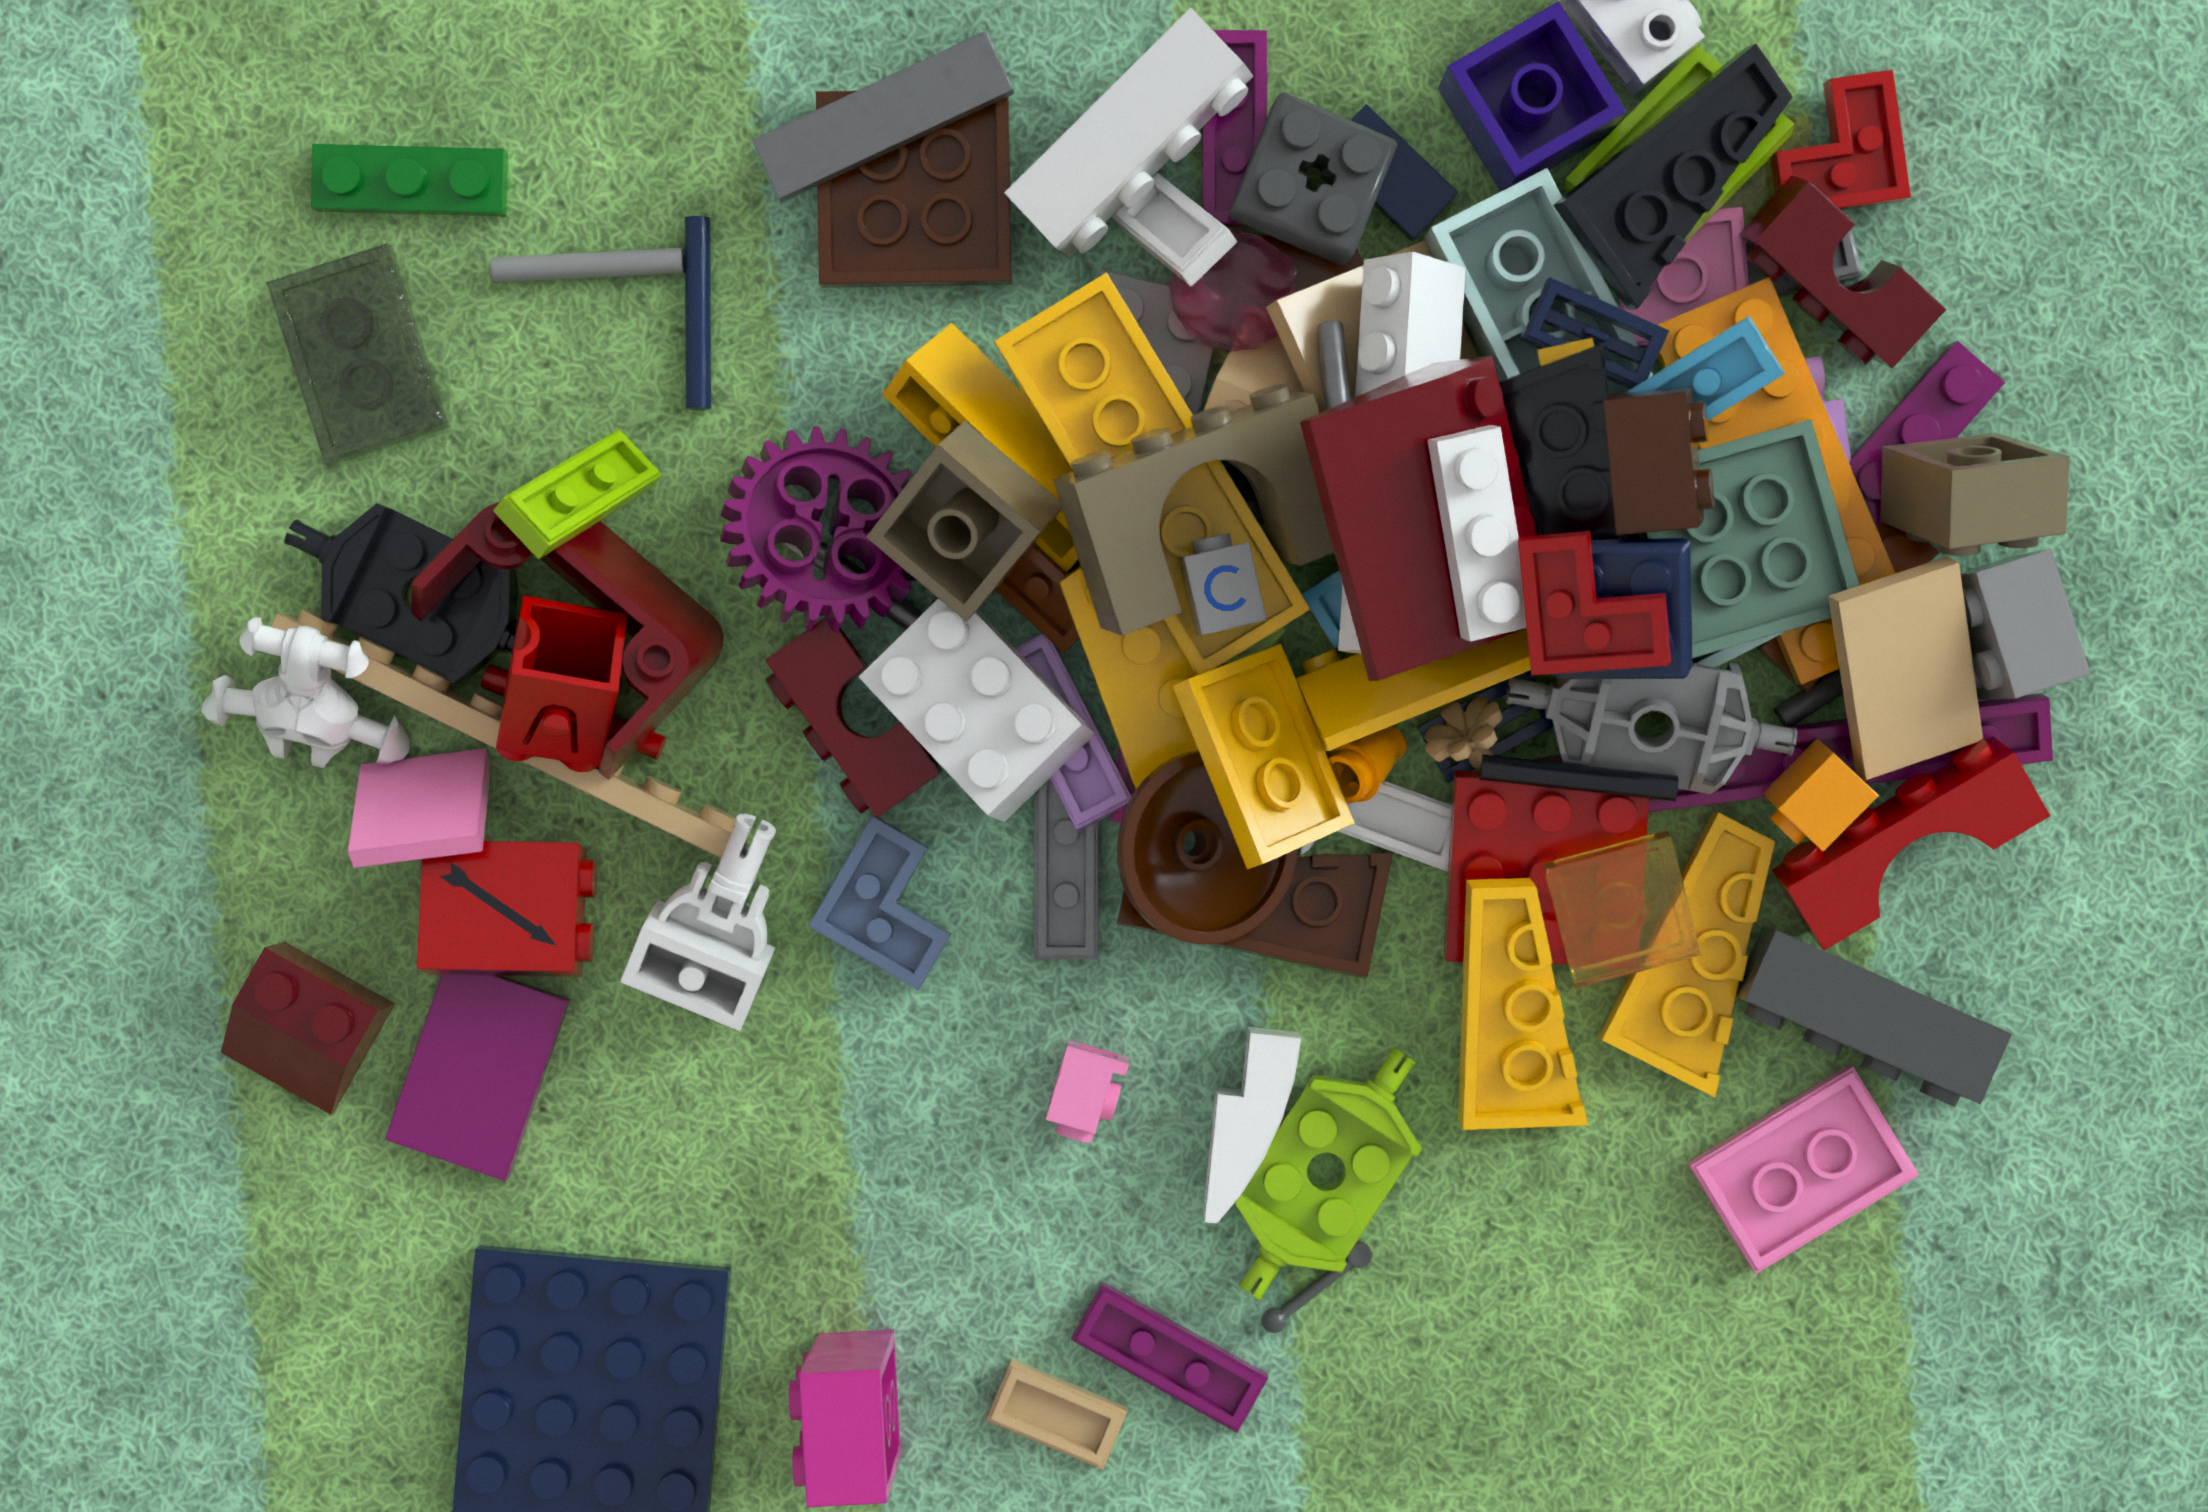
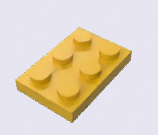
[1173,643,1354,869]

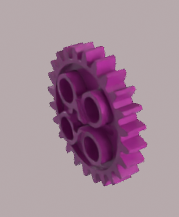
[720,426,917,632]

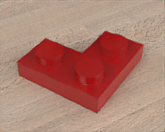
[1770,70,1911,210]
[1518,531,1671,676]

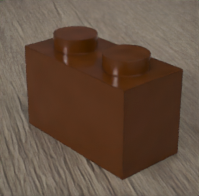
[1603,386,1715,535]

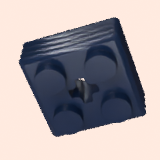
[1553,538,1693,679]

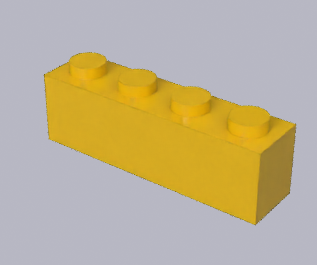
[882,323,1079,573]

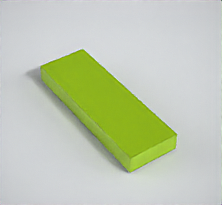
[493,429,662,559]

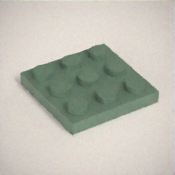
[1638,419,1859,658]

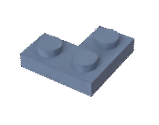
[808,815,952,990]

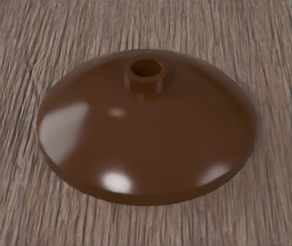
[1117,750,1298,944]

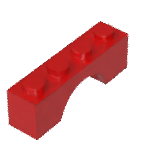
[1771,737,2050,951]

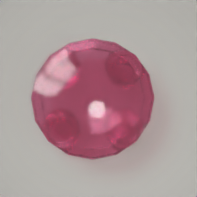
[1169,227,1297,351]

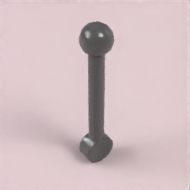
[1261,1241,1372,1333]

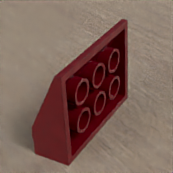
[1300,356,1537,681]

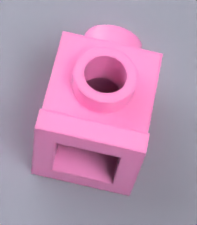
[1046,1039,1129,1143]

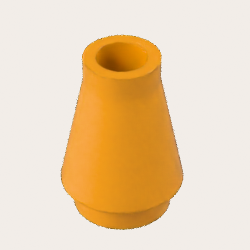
[1327,726,1407,803]

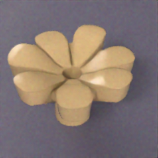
[1424,697,1502,769]

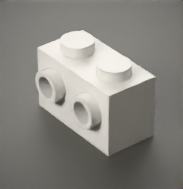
[1558,0,1705,97]

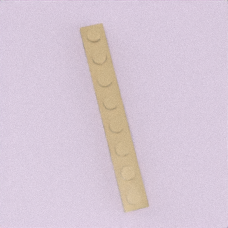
[271,608,749,858]

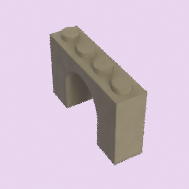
[1053,384,1334,636]

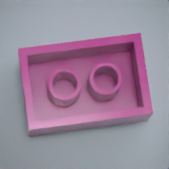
[789,1329,901,1507]

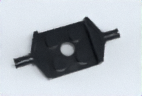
[284,503,518,684]

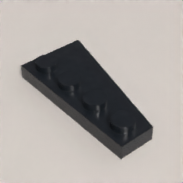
[1553,44,1793,310]

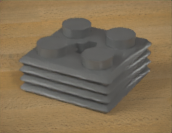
[1229,92,1397,266]

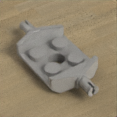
[1505,662,1797,794]

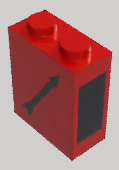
[417,841,597,977]

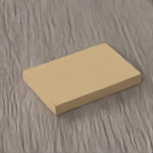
[1266,240,1478,413]
[1828,556,1983,780]

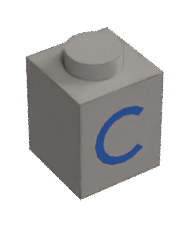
[1179,533,1267,635]

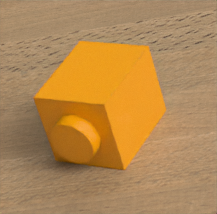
[1762,738,1879,851]

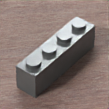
[1736,926,2012,1107]

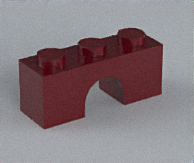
[1738,175,1947,369]
[765,617,943,818]

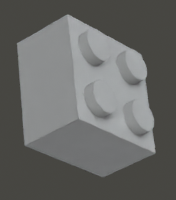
[1960,549,2091,700]

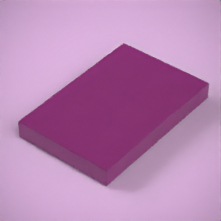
[385,975,571,1181]

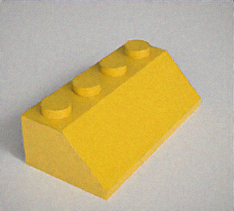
[1295,628,1531,751]

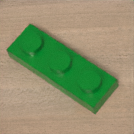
[311,144,508,217]

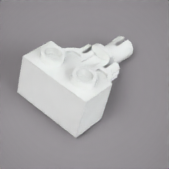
[620,814,776,1031]

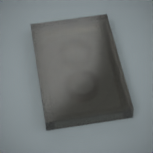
[266,243,450,466]

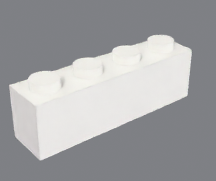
[1004,8,1254,257]

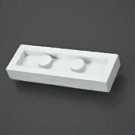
[1427,425,1526,642]

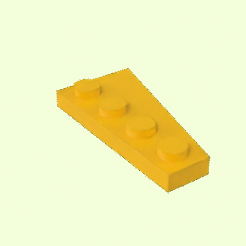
[1058,565,1198,789]
[1598,811,1775,1098]
[1458,878,1588,1130]

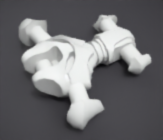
[201,617,410,768]

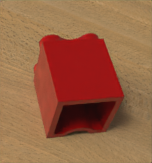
[495,595,628,772]

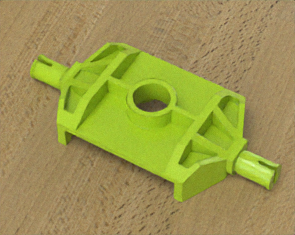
[1235,1047,1422,1300]

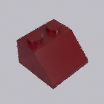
[221,942,395,1115]

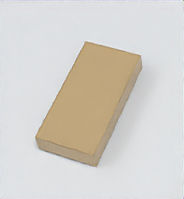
[986,1358,1128,1470]

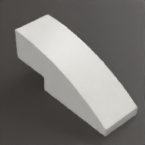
[1203,1027,1302,1223]

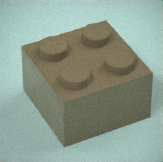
[866,421,1062,622]
[1880,433,2070,556]

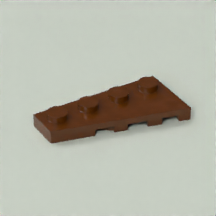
[1117,853,1393,979]

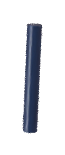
[685,216,711,410]

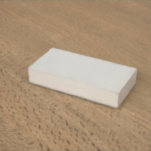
[1112,173,1237,287]
[1338,781,1452,872]

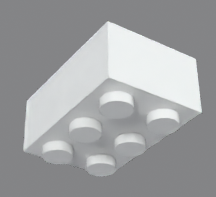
[859,598,1096,822]

